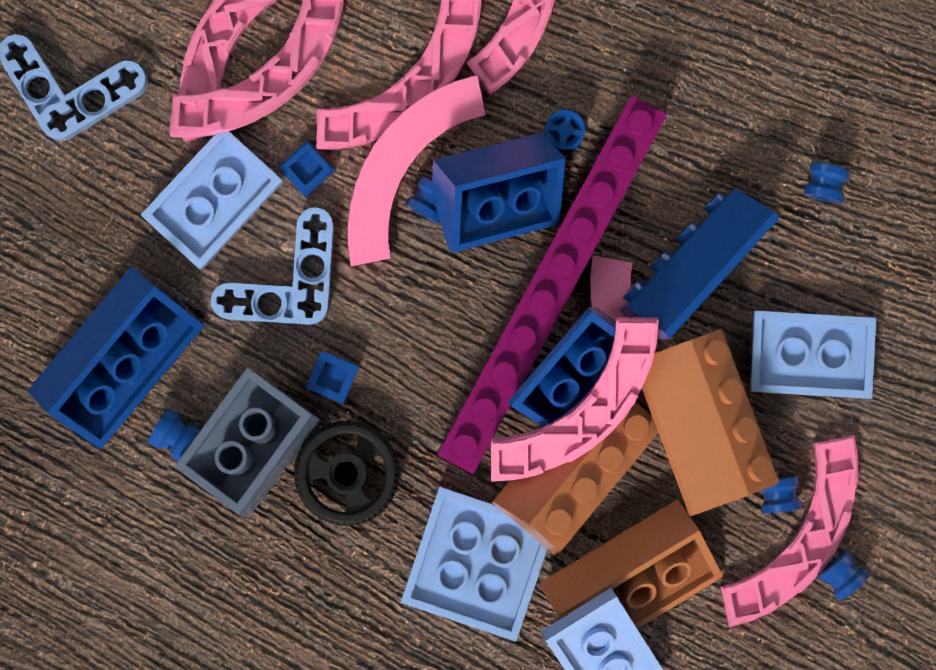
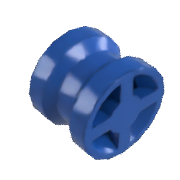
[544,110,585,153]
[803,162,850,204]
[405,176,440,225]
[761,476,803,514]
[817,550,870,601]

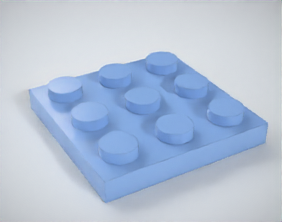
[400,486,547,642]

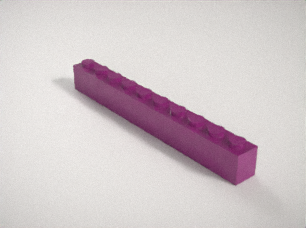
[437,95,667,474]

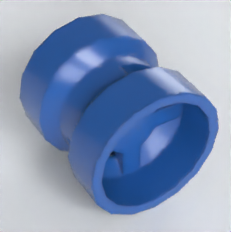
[148,409,202,461]

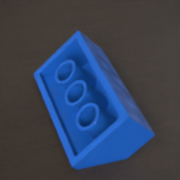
[620,189,780,342]
[27,266,204,450]

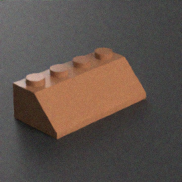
[642,329,780,516]
[492,402,658,555]
[539,499,723,629]

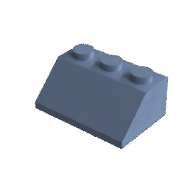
[174,367,321,518]

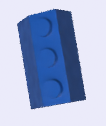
[432,133,565,253]
[508,307,616,427]

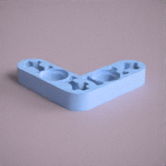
[0,34,148,141]
[210,207,334,325]

